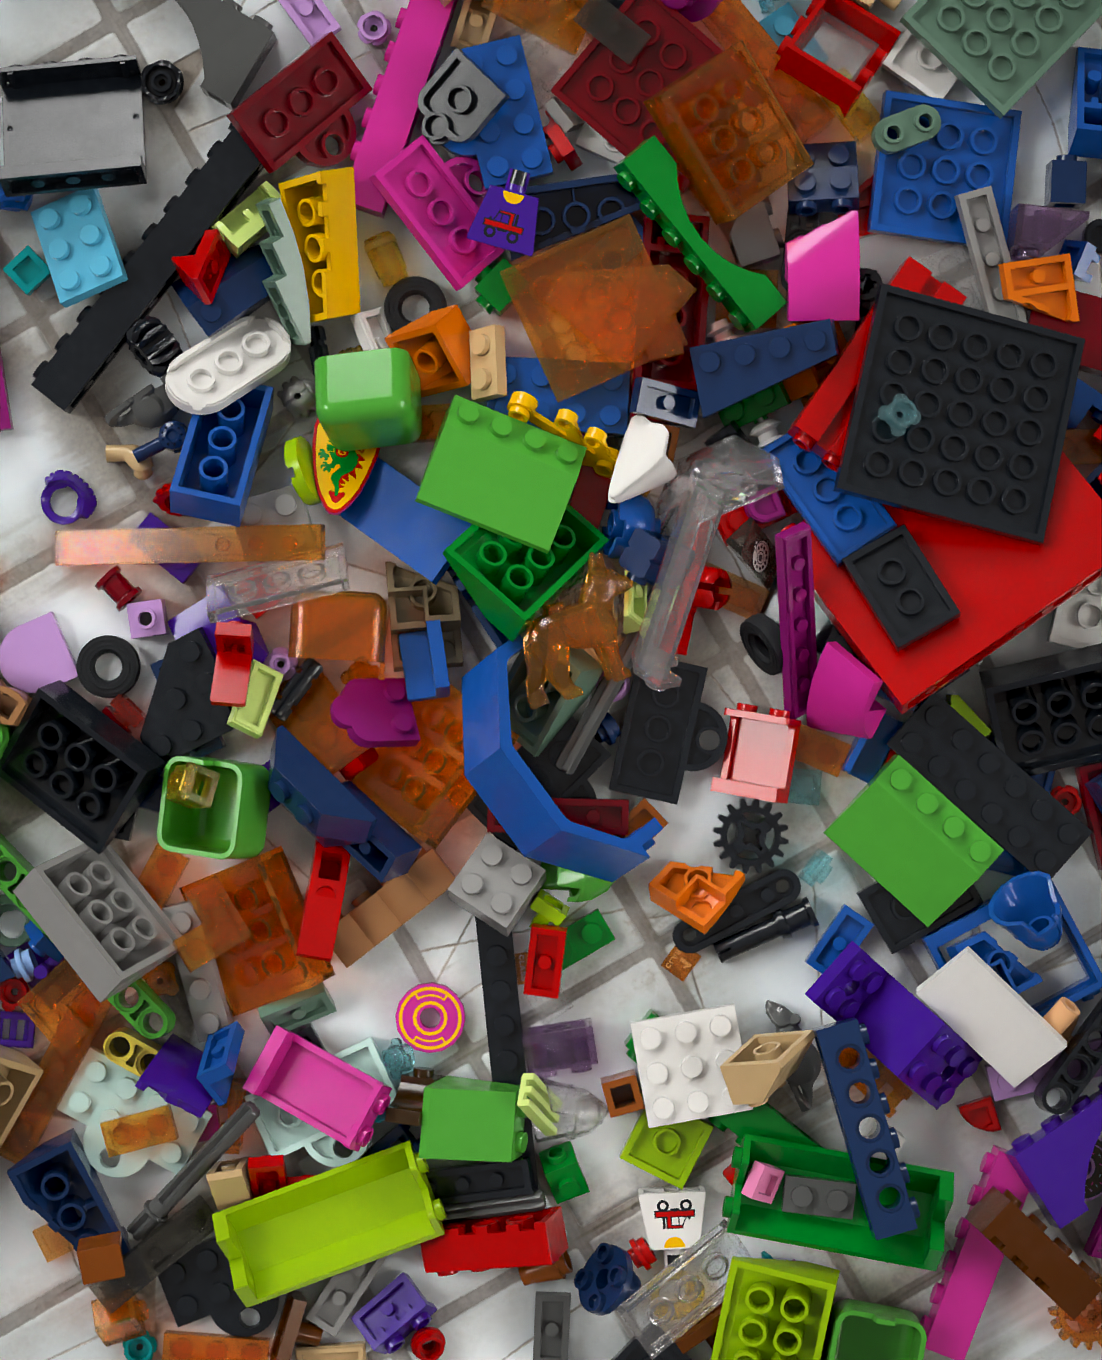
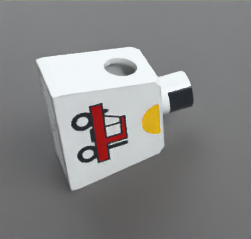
[638,1185,706,1269]

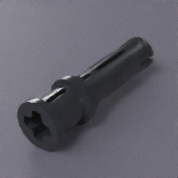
[713,897,819,963]

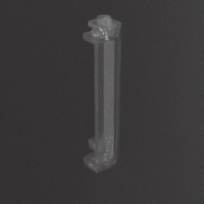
[632,459,748,691]

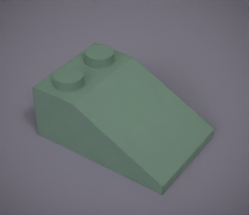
[508,627,605,757]

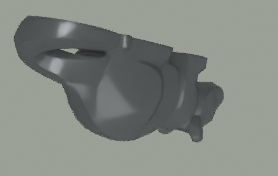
[104,373,179,429]
[765,1000,821,1112]

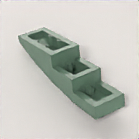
[255,198,311,346]

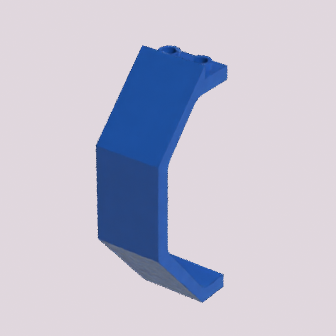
[461,635,663,882]

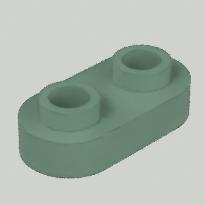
[871,104,941,154]

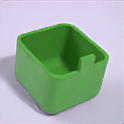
[314,348,423,451]
[157,756,271,859]
[821,1298,927,1360]

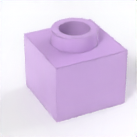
[126,599,170,639]

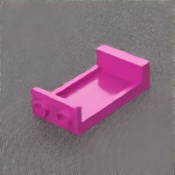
[242,1025,392,1151]

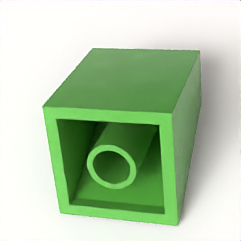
[419,1075,530,1163]

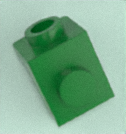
[539,1141,590,1204]

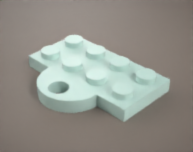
[244,1037,397,1167]
[57,1046,213,1178]

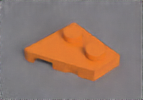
[998,253,1080,323]

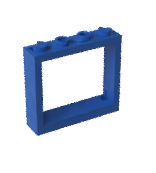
[921,879,1102,1017]

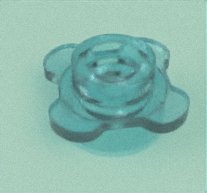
[878,393,921,437]
[381,1038,415,1080]

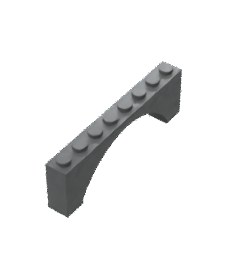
[175,0,277,110]

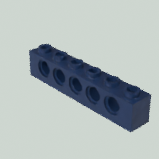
[812,1017,920,1240]

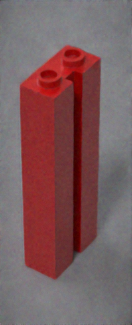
[787,256,967,472]

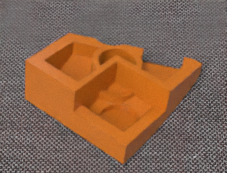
[648,861,746,934]

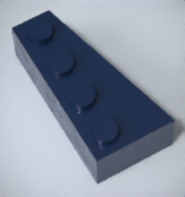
[689,319,840,418]

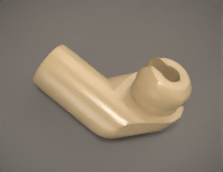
[105,444,154,480]

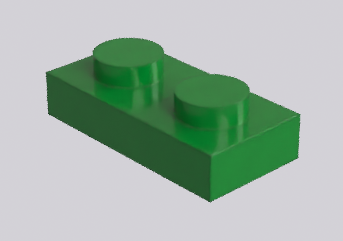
[563,908,616,970]

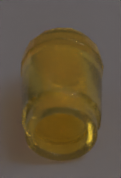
[364,231,409,288]

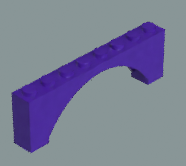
[1005,1082,1102,1229]

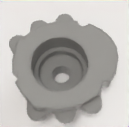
[277,376,316,420]

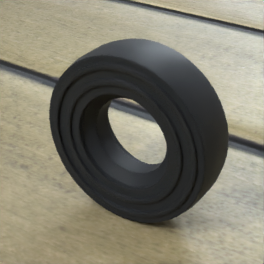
[384,276,447,332]
[740,613,783,675]
[76,635,141,698]

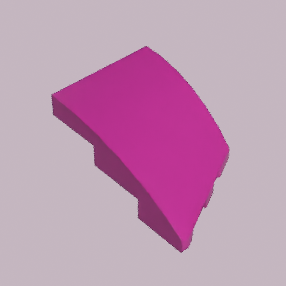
[785,210,860,321]
[806,641,887,739]

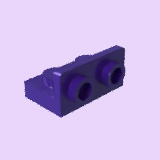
[350,1272,437,1354]

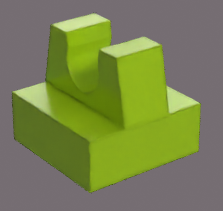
[529,889,570,928]

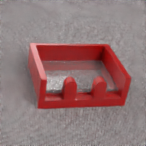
[774,0,901,118]

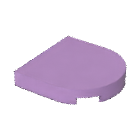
[0,612,78,693]

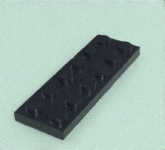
[886,692,1093,879]

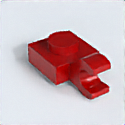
[543,111,583,172]

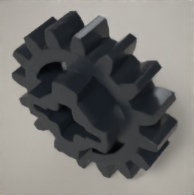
[712,798,789,874]

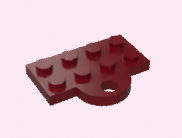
[226,31,373,174]

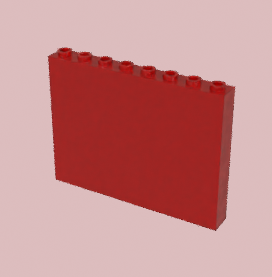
[780,451,1102,715]

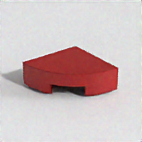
[956,1095,1002,1132]

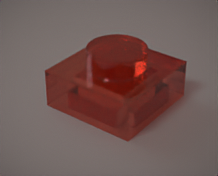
[109,693,146,728]

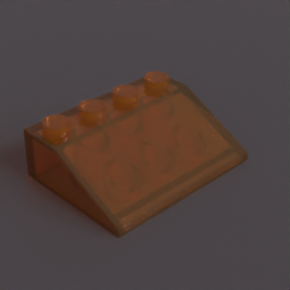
[643,40,814,225]
[350,683,520,849]
[179,846,336,1017]

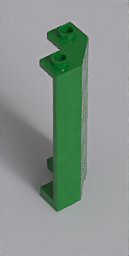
[722,1133,954,1271]

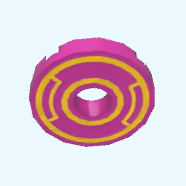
[395,982,465,1053]

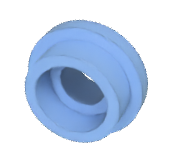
[10,948,38,983]

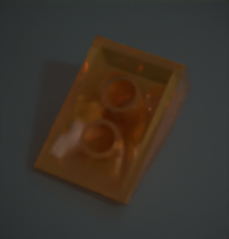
[269,659,369,775]

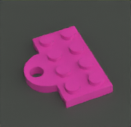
[369,135,505,291]

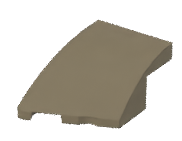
[385,561,464,672]

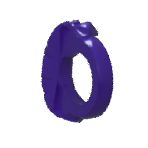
[41,470,97,525]

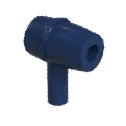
[132,420,188,463]

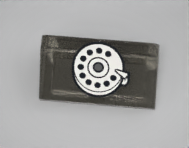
[725,517,777,590]

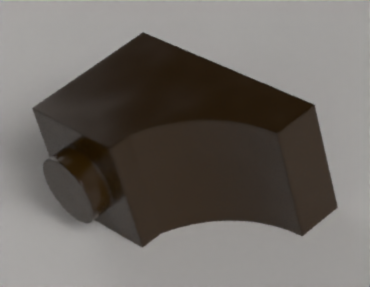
[385,1067,445,1126]

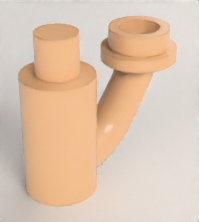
[1043,997,1080,1044]

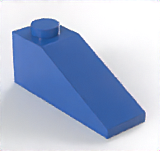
[1068,47,1102,159]

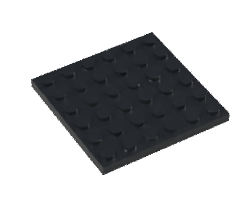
[833,283,1085,545]

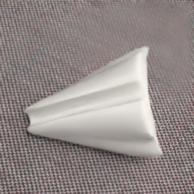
[608,415,677,503]

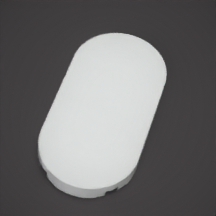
[165,316,291,415]

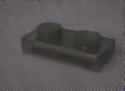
[573,0,652,66]

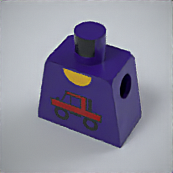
[467,168,539,257]

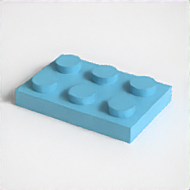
[30,189,128,308]

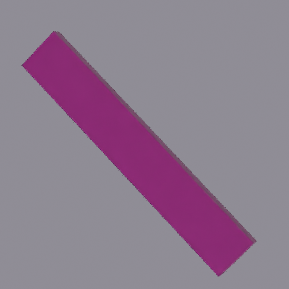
[775,522,817,719]

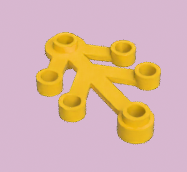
[507,391,619,478]

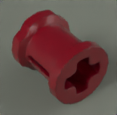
[95,565,142,612]

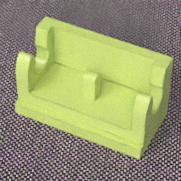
[210,181,282,258]

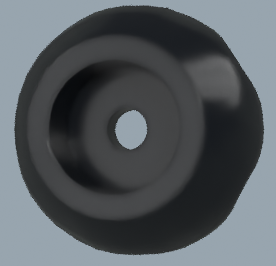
[140,60,184,105]

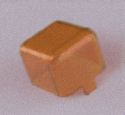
[288,588,389,680]

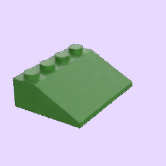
[415,395,587,554]
[823,755,1004,927]

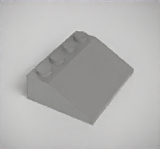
[13,843,188,1003]

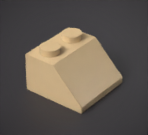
[720,1030,815,1107]

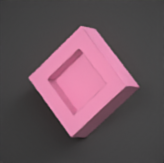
[741,1160,785,1204]

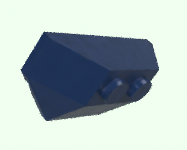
[268,725,377,847]

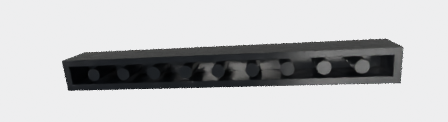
[31,123,264,414]

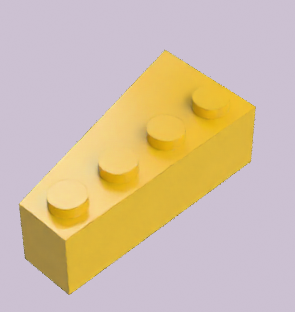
[278,167,361,323]

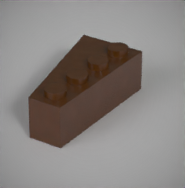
[965,1186,1102,1320]

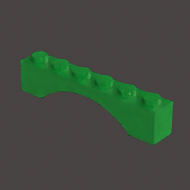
[613,135,787,333]

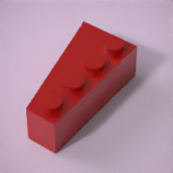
[420,1206,568,1276]

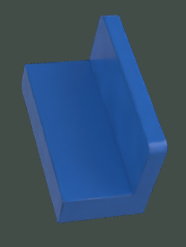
[399,619,450,702]
[839,714,903,783]
[196,1021,245,1106]

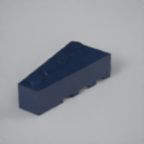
[510,174,641,262]

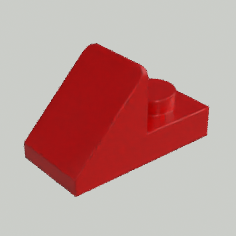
[171,229,231,305]

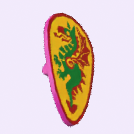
[312,418,381,515]

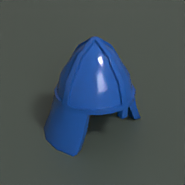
[988,871,1063,951]

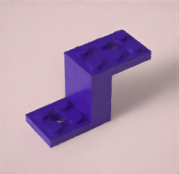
[805,941,983,1110]

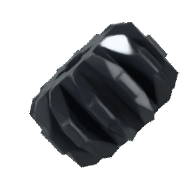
[125,315,183,378]

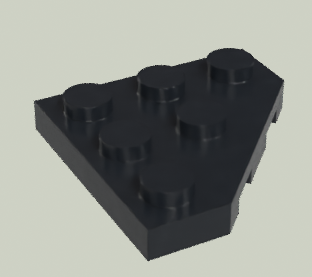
[140,627,235,762]

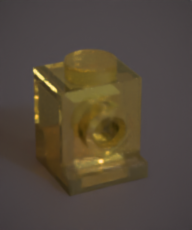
[166,762,220,808]

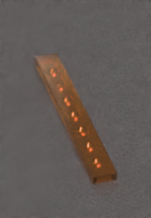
[55,524,325,566]

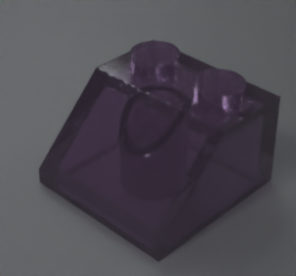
[1007,203,1090,262]
[522,1018,598,1078]

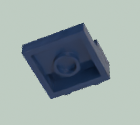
[786,141,859,217]

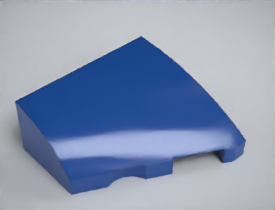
[945,931,1043,994]

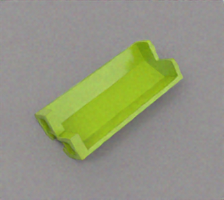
[212,1140,447,1308]

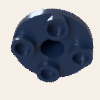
[574,1243,641,1316]

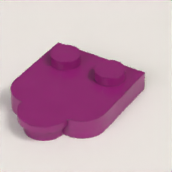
[330,678,421,748]

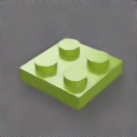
[619,1106,714,1190]

